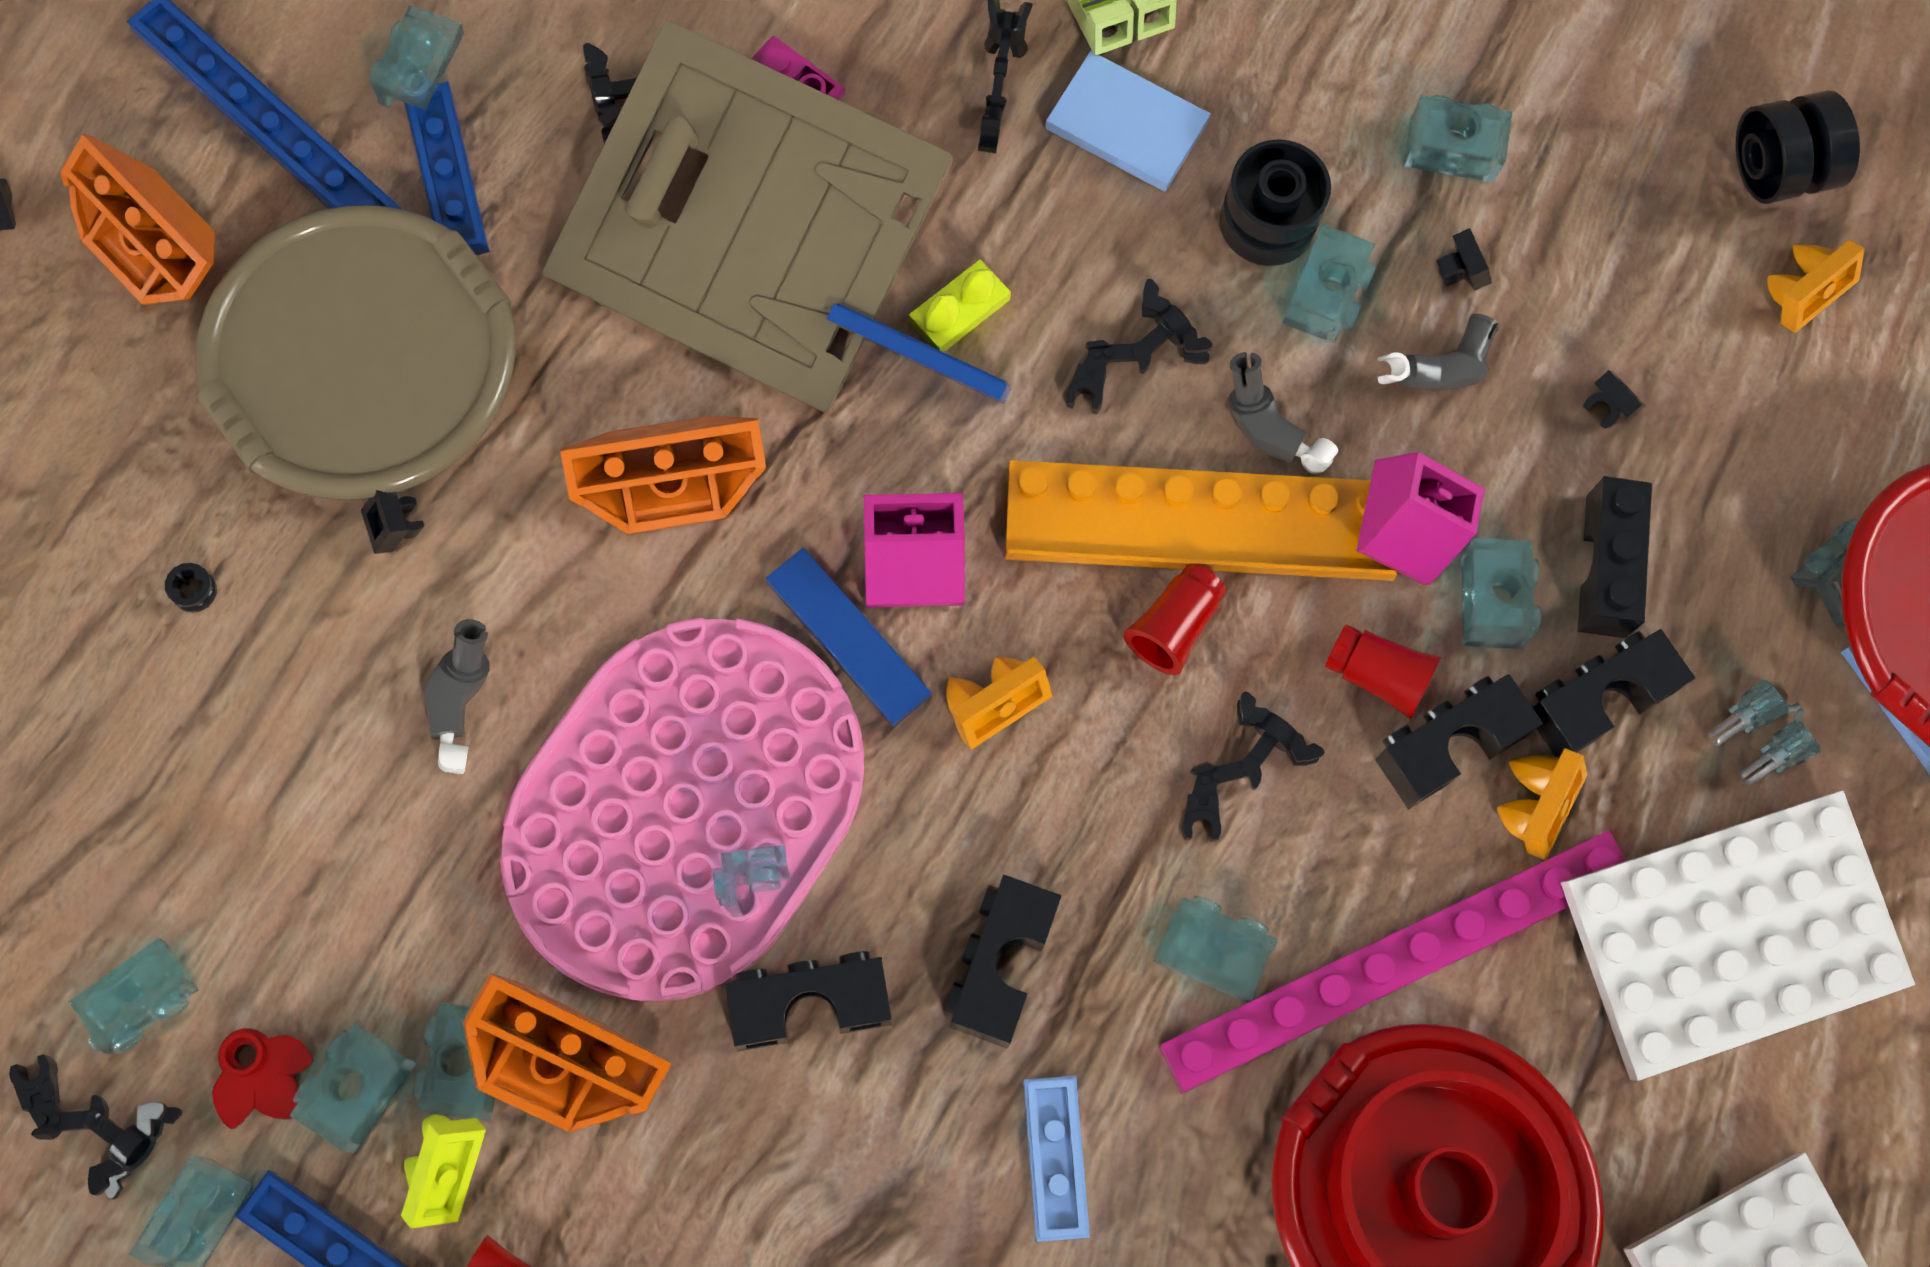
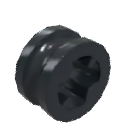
[165,563,217,613]

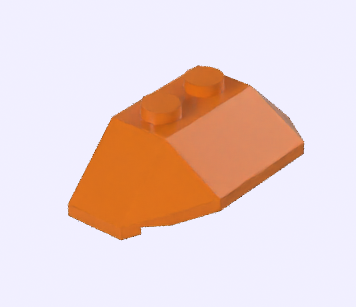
[60,134,215,304]
[560,416,766,534]
[463,973,672,1132]

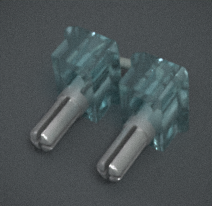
[1707,680,1821,787]

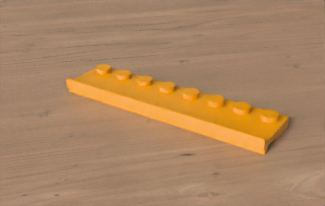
[1005,460,1397,581]

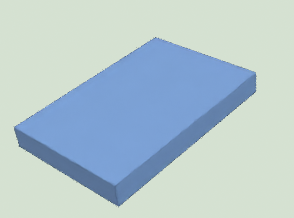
[1045,51,1211,193]

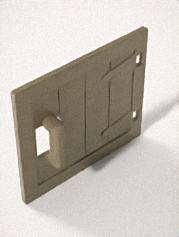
[542,21,953,413]

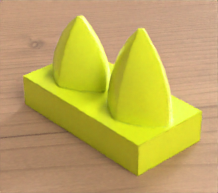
[908,259,1011,352]
[401,1114,486,1228]

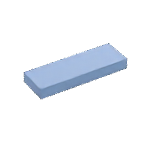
[1023,1076,1090,1242]

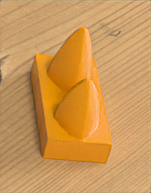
[1767,239,1865,333]
[946,656,1053,750]
[1497,748,1587,860]

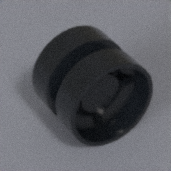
[1736,90,1860,204]
[1220,139,1331,266]

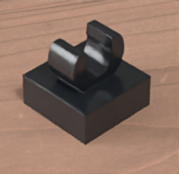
[1437,228,1492,291]
[1583,370,1646,429]
[361,490,424,554]

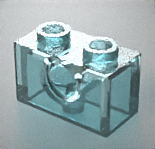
[1404,95,1512,183]
[1282,224,1377,343]
[1461,538,1541,649]
[413,1002,495,1123]
[290,1023,417,1154]

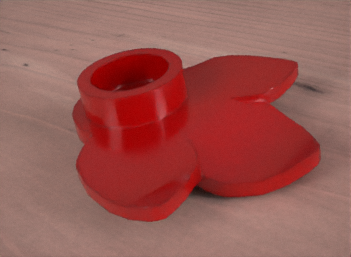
[212,1028,314,1129]

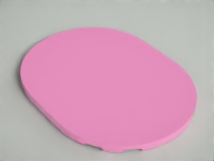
[500,618,864,1002]

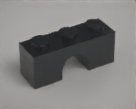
[1578,476,1652,639]
[1532,629,1695,758]
[1375,674,1543,810]
[944,874,1062,1049]
[725,951,892,1052]

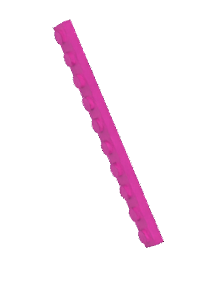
[1158,830,1626,1094]

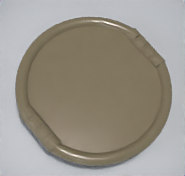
[195,205,515,500]

